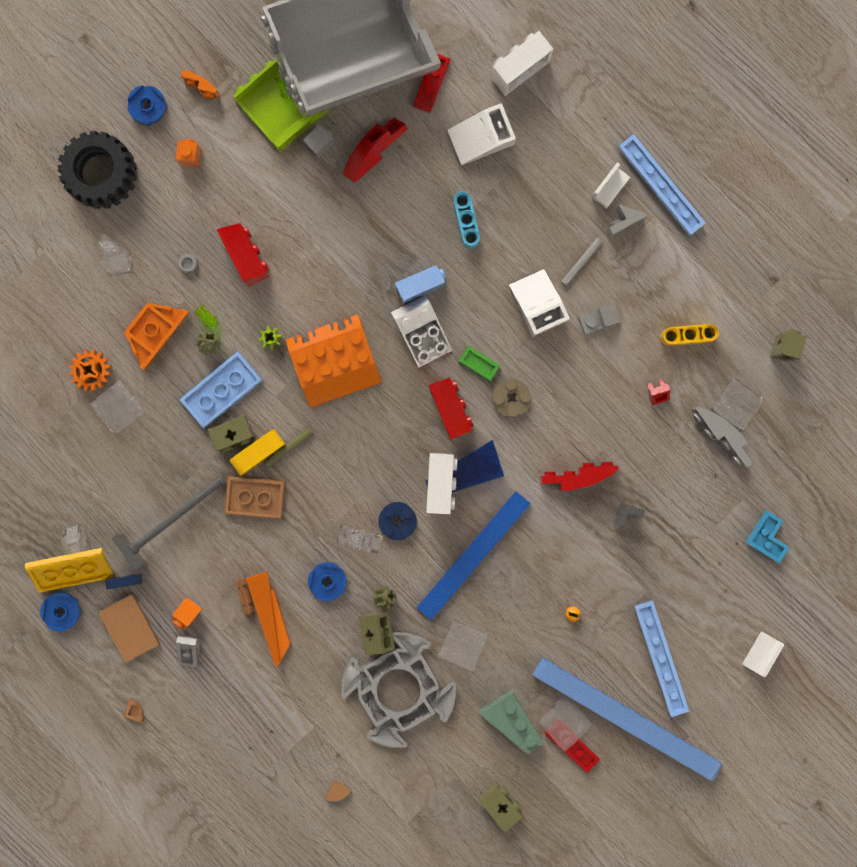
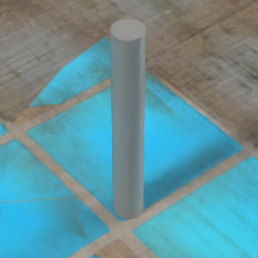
[561,238,603,287]

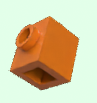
[175,139,202,168]
[171,597,202,631]

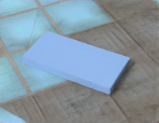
[180,351,263,429]

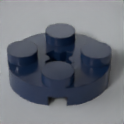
[378,502,417,540]

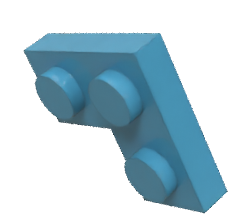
[745,510,790,564]

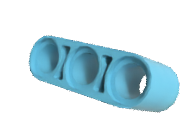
[453,191,480,249]

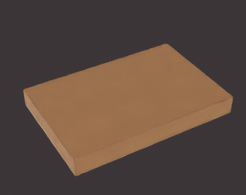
[224,476,285,519]
[98,594,160,663]

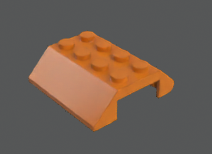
[286,314,382,408]

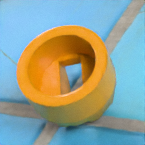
[565,606,581,622]

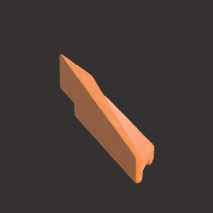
[246,571,291,667]

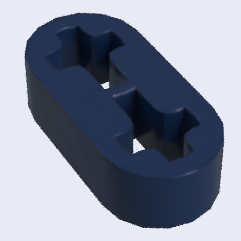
[105,573,143,589]

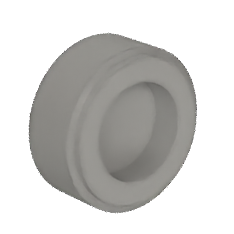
[178,254,198,274]

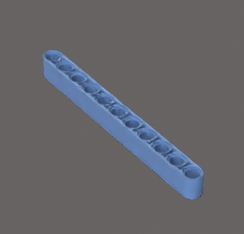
[532,657,723,782]

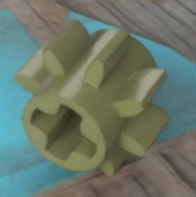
[195,331,221,355]
[373,585,397,611]

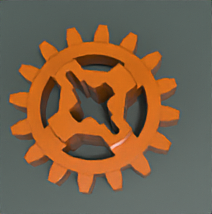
[68,350,112,391]

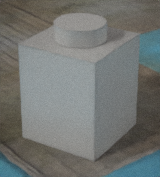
[303,124,334,158]

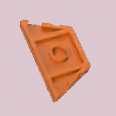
[124,302,190,370]

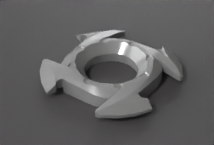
[342,632,456,747]

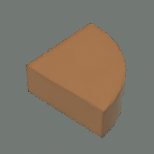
[123,698,144,723]
[325,780,351,801]

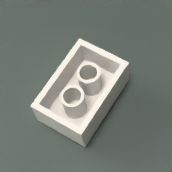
[491,31,553,96]
[426,453,457,514]

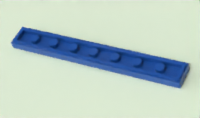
[417,491,531,620]

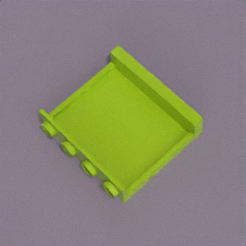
[233,58,330,153]

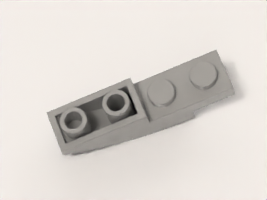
[692,406,753,467]

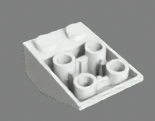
[447,103,516,166]
[509,269,570,337]
[391,295,453,368]

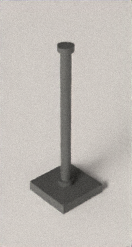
[112,475,226,570]

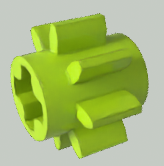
[258,326,283,350]

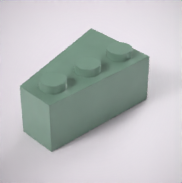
[479,689,544,754]

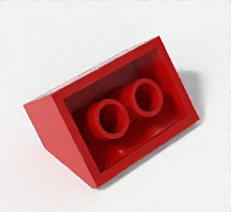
[217,223,270,287]
[429,378,474,440]

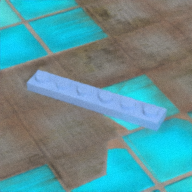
[618,134,705,236]
[634,600,689,717]

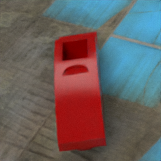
[342,117,408,183]
[540,462,619,491]

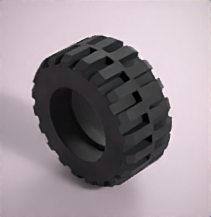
[58,131,137,209]

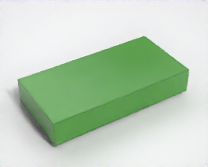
[458,345,501,382]

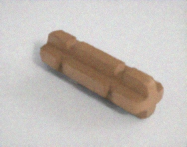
[235,577,255,615]

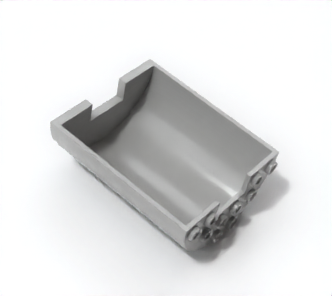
[261,0,441,118]

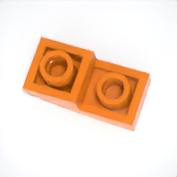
[181,69,220,100]

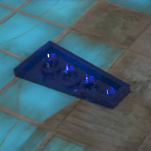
[425,440,504,493]

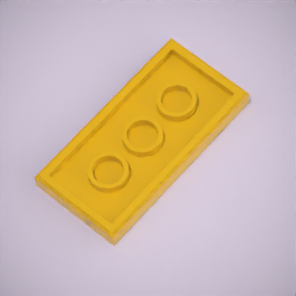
[25,548,114,593]

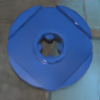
[127,86,167,126]
[308,562,347,601]
[40,592,81,632]

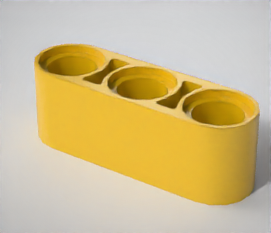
[660,324,719,346]
[229,429,286,476]

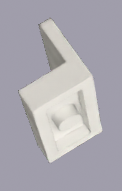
[591,162,630,209]
[742,631,784,678]

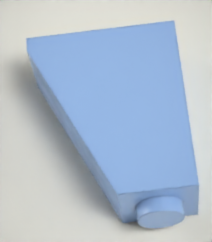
[395,265,447,306]

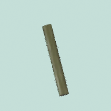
[264,427,314,468]

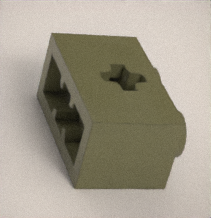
[770,329,807,362]
[208,415,255,453]
[359,611,395,655]
[479,782,523,832]

